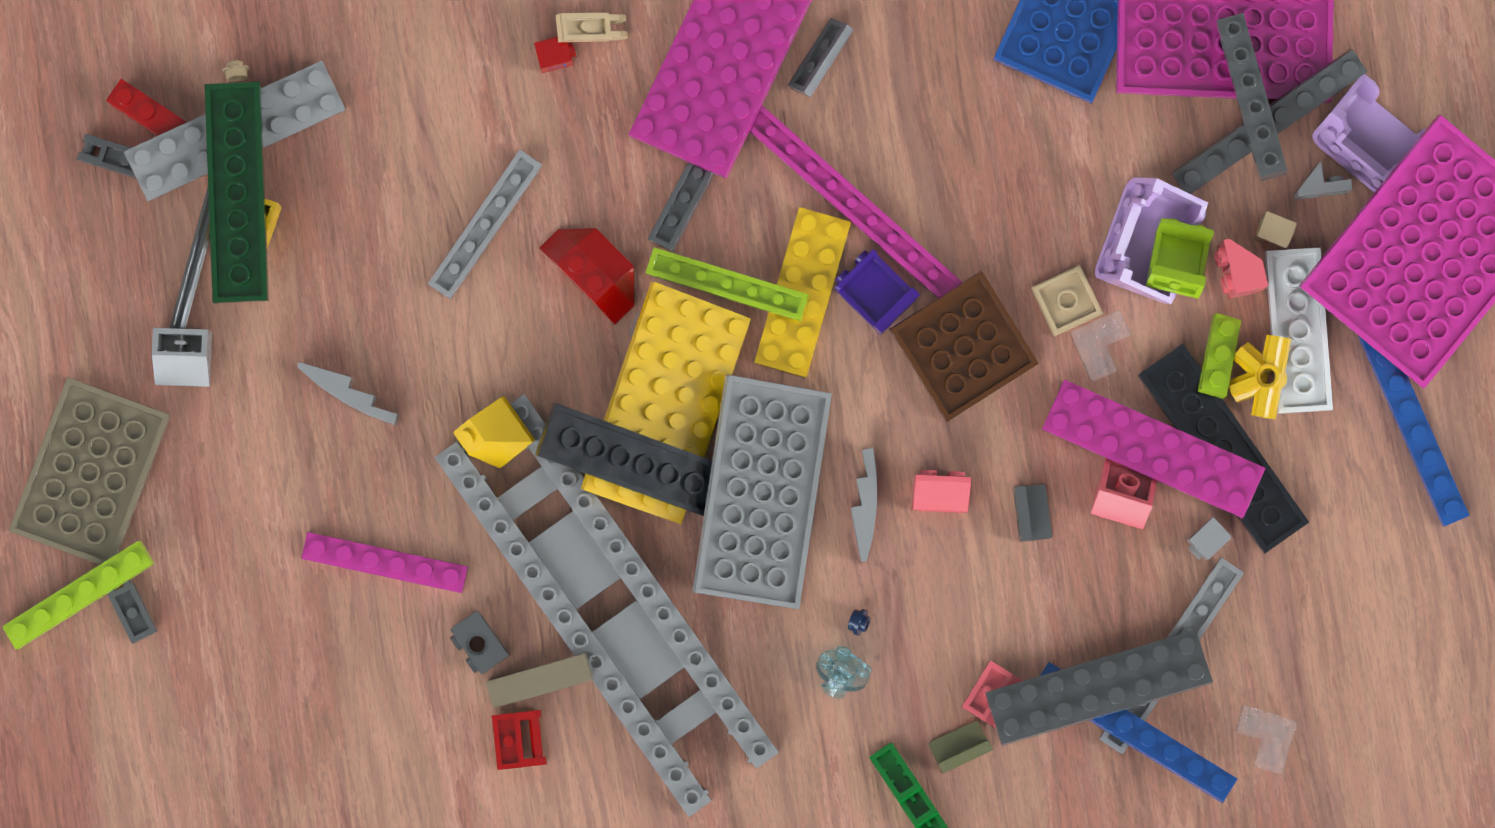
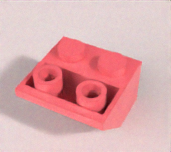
[1214,239,1268,299]
[912,470,971,513]

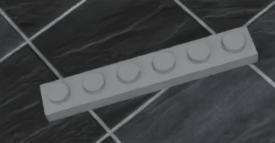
[428,150,543,300]

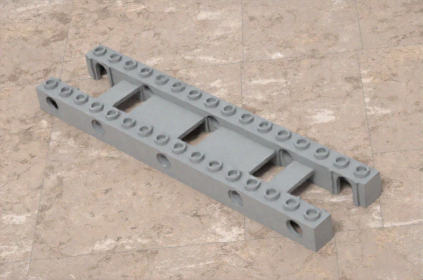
[434,394,779,817]

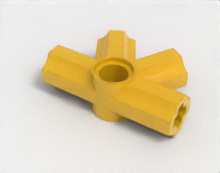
[1229,335,1291,420]

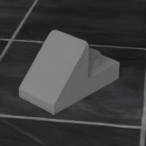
[1294,161,1352,200]

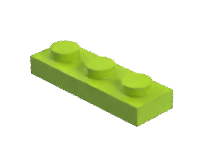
[1198,313,1241,399]

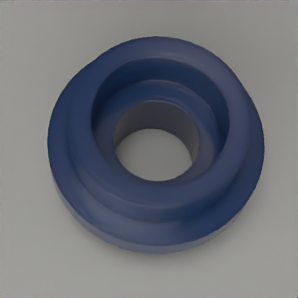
[848,609,871,636]

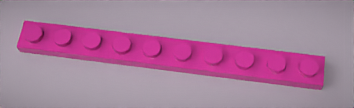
[749,106,962,298]

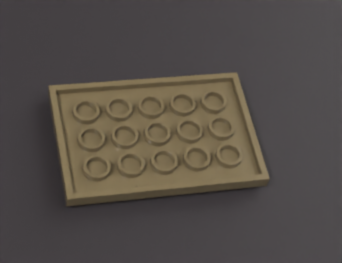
[8,377,171,564]

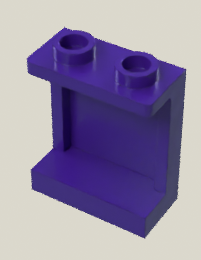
[834,249,920,336]

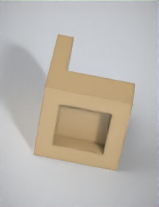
[1253,211,1297,248]

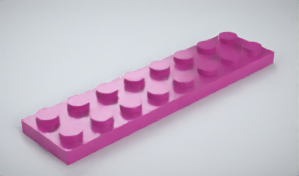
[1042,379,1266,519]

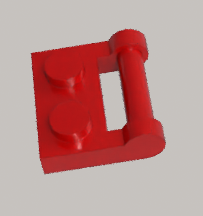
[491,710,547,770]

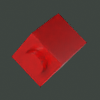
[534,37,577,73]

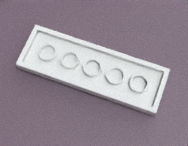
[1265,247,1333,414]

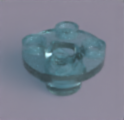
[816,646,872,699]

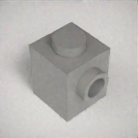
[1186,517,1232,561]

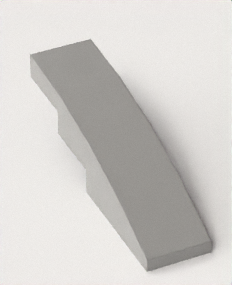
[297,362,400,426]
[850,448,877,562]

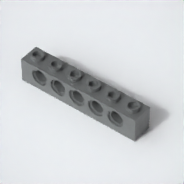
[1217,13,1287,182]

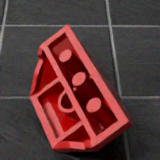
[539,228,634,325]

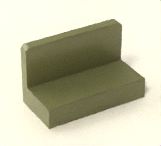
[929,721,993,774]

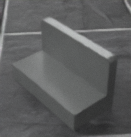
[1013,484,1052,542]

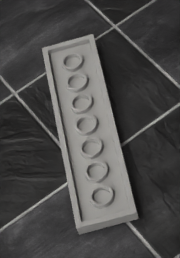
[124,61,346,202]

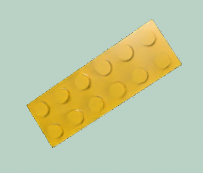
[754,207,851,378]

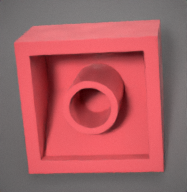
[1091,458,1157,529]

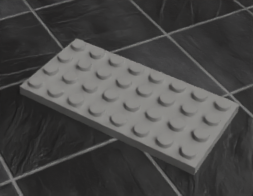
[692,375,832,609]

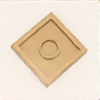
[1031,265,1104,337]

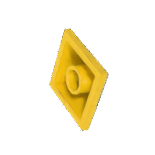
[453,396,536,468]

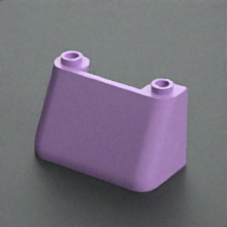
[1312,74,1426,193]
[1095,177,1208,304]

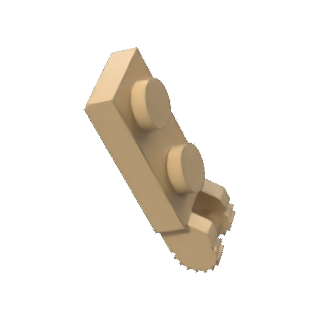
[556,12,628,42]

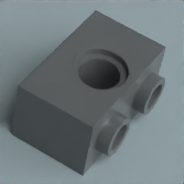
[450,611,510,675]

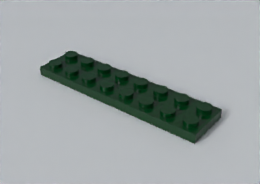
[204,82,269,304]

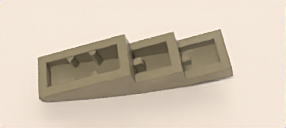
[486,653,594,708]

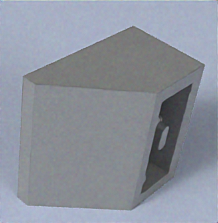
[152,328,213,387]

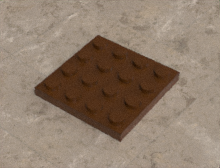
[889,271,1039,422]

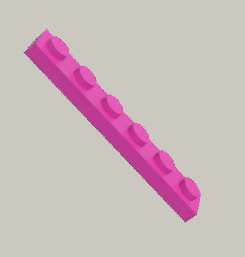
[301,532,468,593]

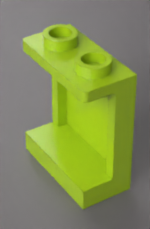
[1146,218,1214,299]

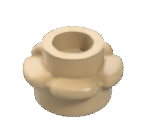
[222,61,249,82]

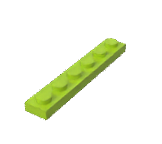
[646,247,809,322]
[2,541,155,650]

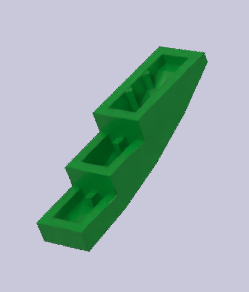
[869,742,948,828]

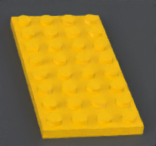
[580,282,751,524]

